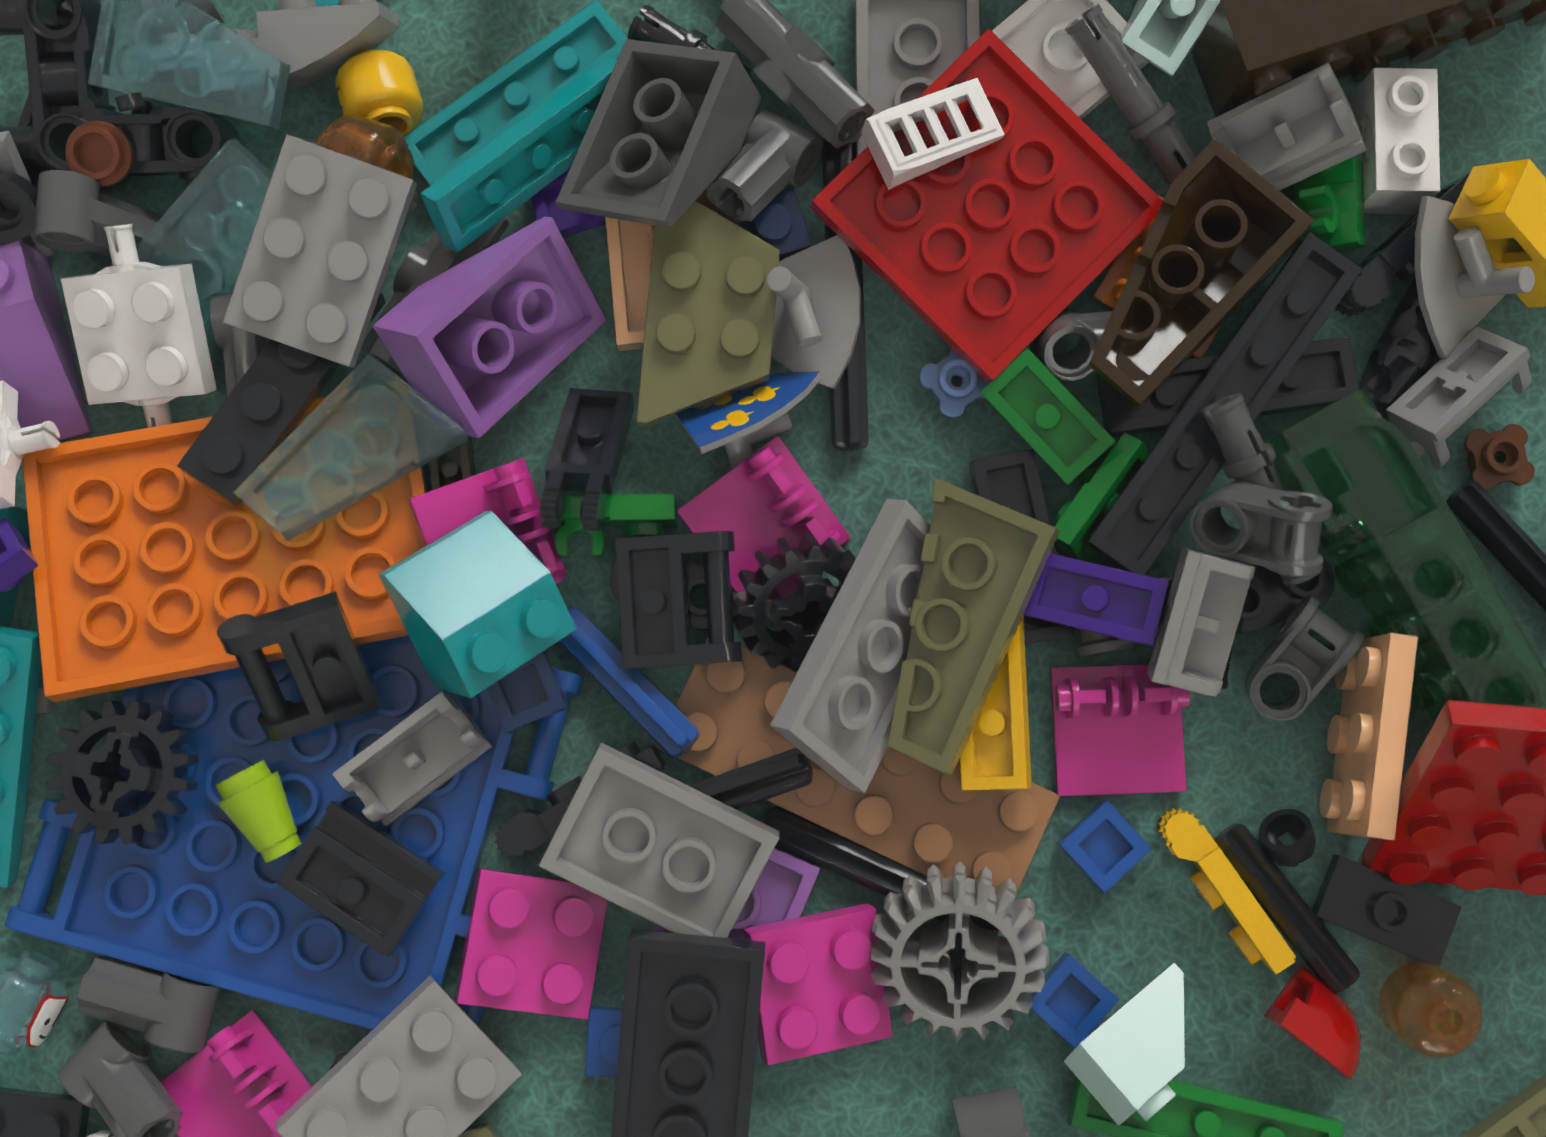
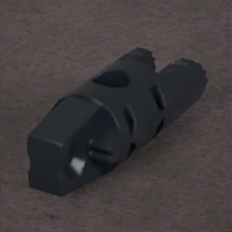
[1358,277,1437,414]

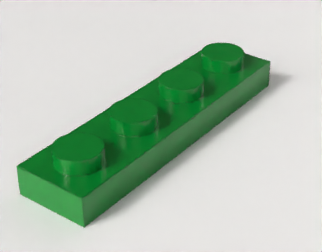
[1066,1076,1345,1137]

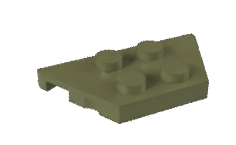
[637,201,780,428]

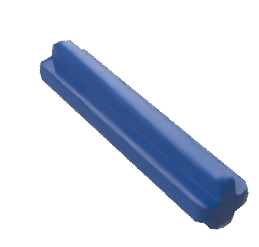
[559,607,699,758]

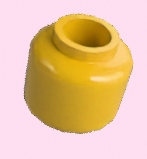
[335,49,424,146]

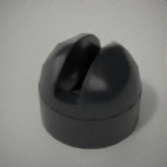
[1259,809,1316,867]

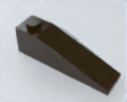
[1089,138,1314,408]

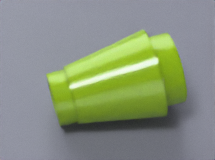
[215,759,302,863]

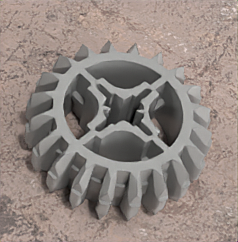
[869,861,1049,1043]

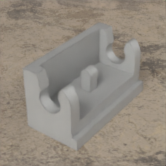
[1207,62,1366,190]
[1386,327,1532,470]
[1147,547,1256,697]
[333,692,493,826]

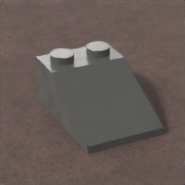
[556,39,762,228]

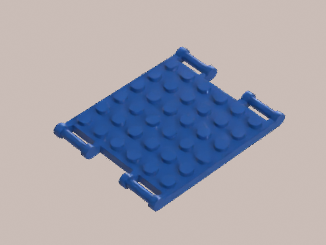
[4,635,584,1030]

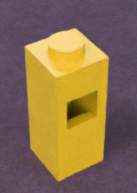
[1448,159,1546,308]

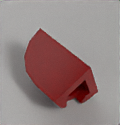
[1264,964,1361,1081]

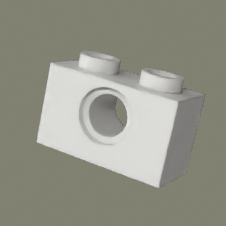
[1351,68,1440,214]

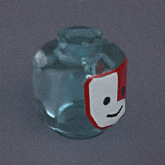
[0,950,70,1056]

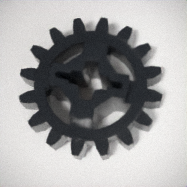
[731,533,856,672]
[45,700,199,844]

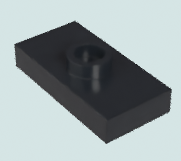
[1312,854,1462,968]

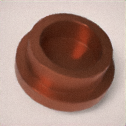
[65,121,134,187]

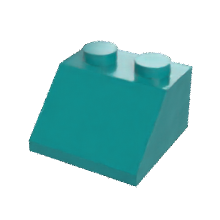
[378,511,577,698]

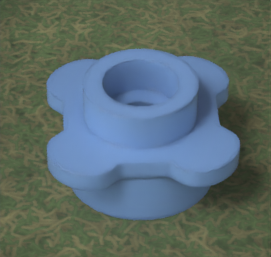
[919,348,988,419]

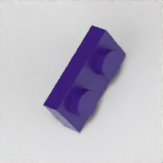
[1023,553,1169,647]

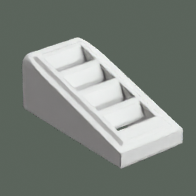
[861,78,1005,190]

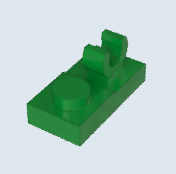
[1293,122,1365,252]
[981,348,1116,486]
[1054,432,1149,563]
[555,494,678,559]

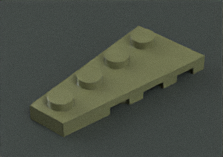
[888,478,1060,774]

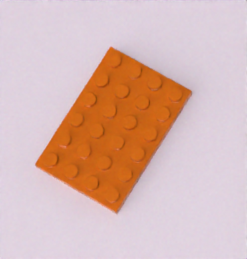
[22,383,427,702]

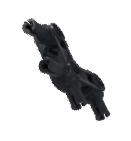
[0,0,240,236]

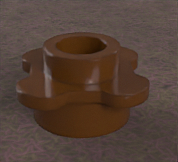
[1464,424,1535,491]

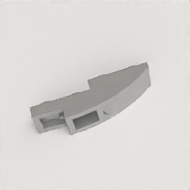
[138,0,400,103]

